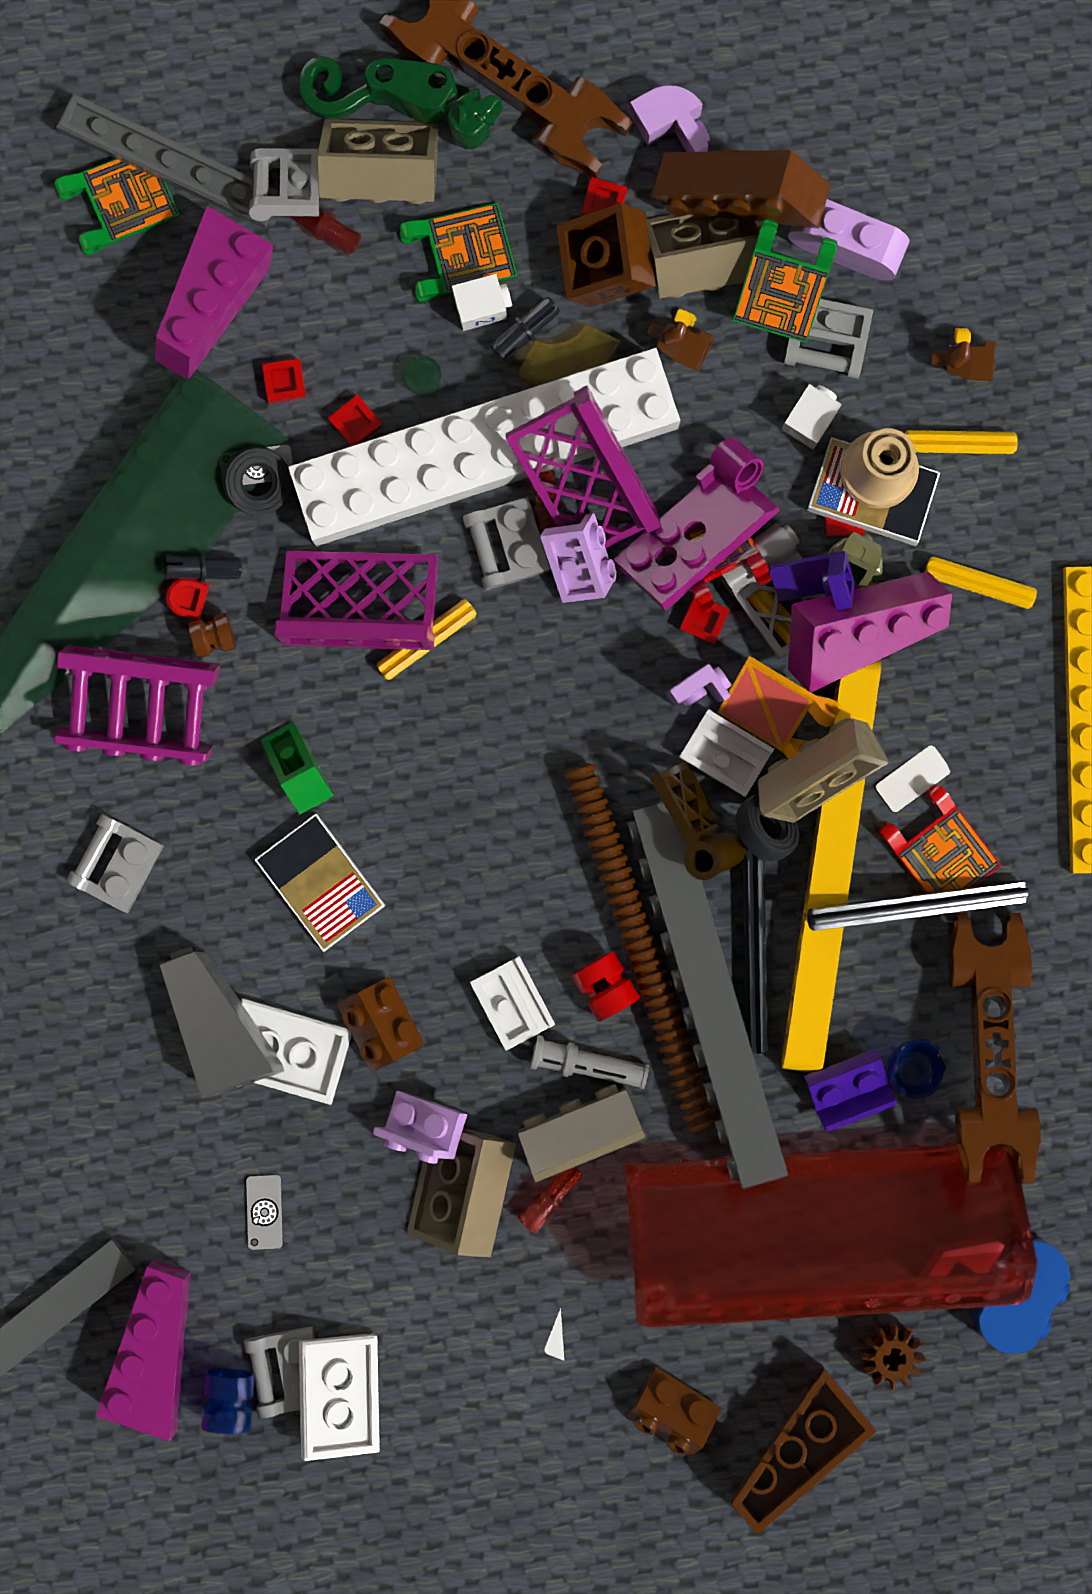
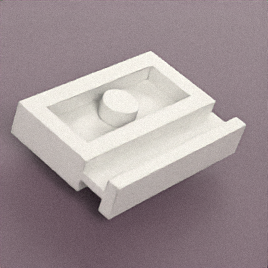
[679,709,774,797]
[470,956,555,1051]

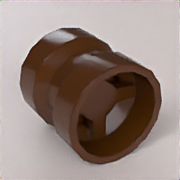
[189,613,236,659]

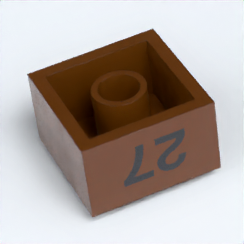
[556,203,656,307]

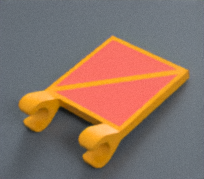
[717,656,841,759]

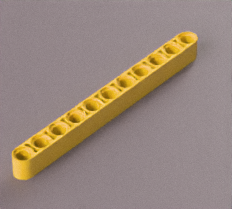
[781,660,881,1073]

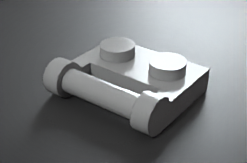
[249,148,319,221]
[783,299,873,379]
[462,497,550,590]
[66,813,164,913]
[244,1326,315,1419]

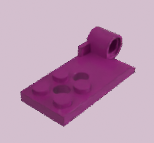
[613,437,780,611]

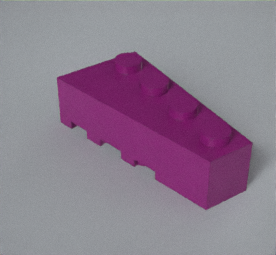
[155,206,273,380]
[788,572,952,692]
[96,1260,191,1441]

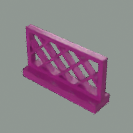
[505,385,661,548]
[275,551,439,650]

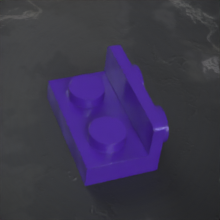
[804,1049,897,1132]

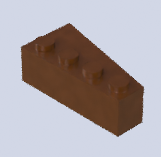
[652,150,831,229]
[732,1366,877,1535]

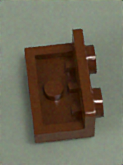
[337,976,425,1072]
[626,1367,722,1456]

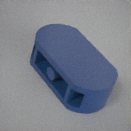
[973,1236,1070,1354]

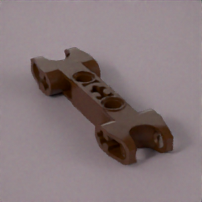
[379,0,632,178]
[948,913,1041,1184]

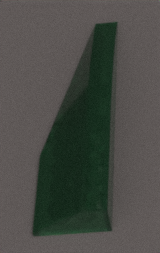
[0,369,290,737]

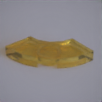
[518,324,620,384]

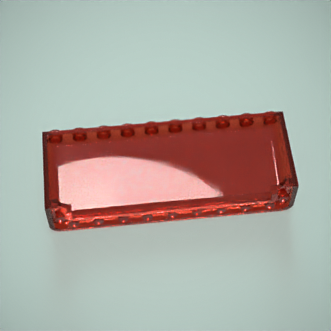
[625,1142,1038,1327]

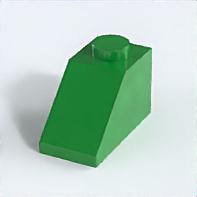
[261,721,333,814]

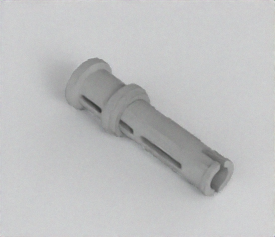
[530,1035,649,1089]

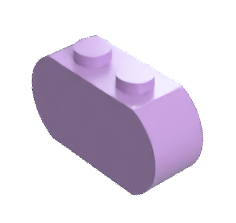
[788,199,910,281]

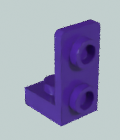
[770,550,855,610]

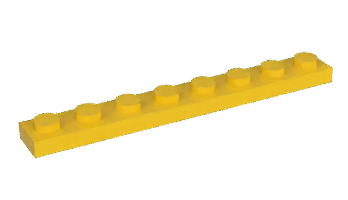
[1063,567,1092,874]

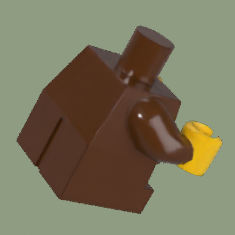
[647,309,715,371]
[931,328,996,381]

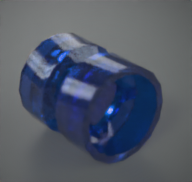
[201,1368,255,1434]

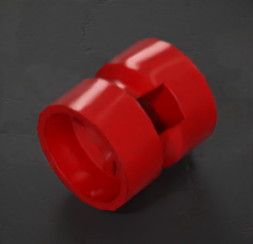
[571,951,641,1022]

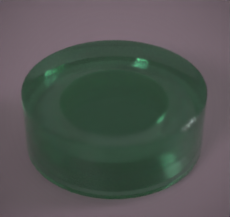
[403,356,442,396]

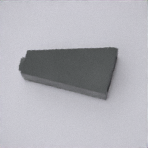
[160,947,284,1098]

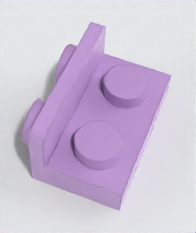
[540,513,616,603]
[664,664,731,707]
[373,1091,467,1164]

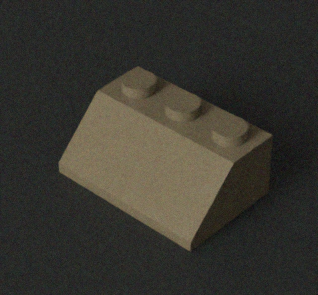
[317,119,438,204]
[646,214,763,299]
[758,718,889,823]
[518,1084,645,1182]
[406,1128,516,1257]

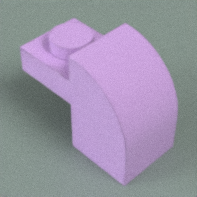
[629,86,710,152]

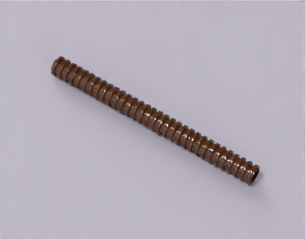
[563,763,720,1134]

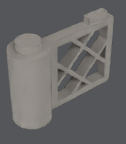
[718,522,826,660]

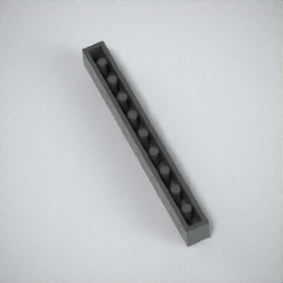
[628,803,788,1189]

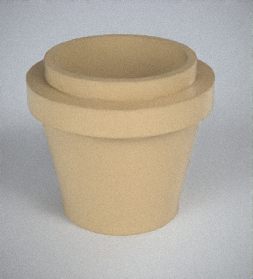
[840,428,919,509]

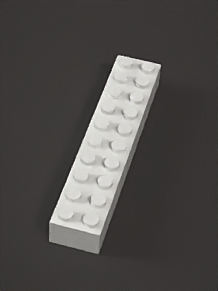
[288,348,680,546]

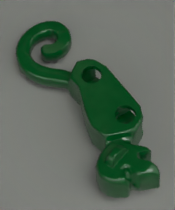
[298,56,503,150]

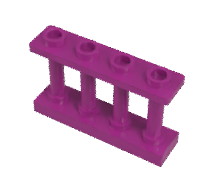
[53,645,220,765]

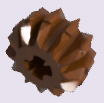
[858,1322,926,1390]

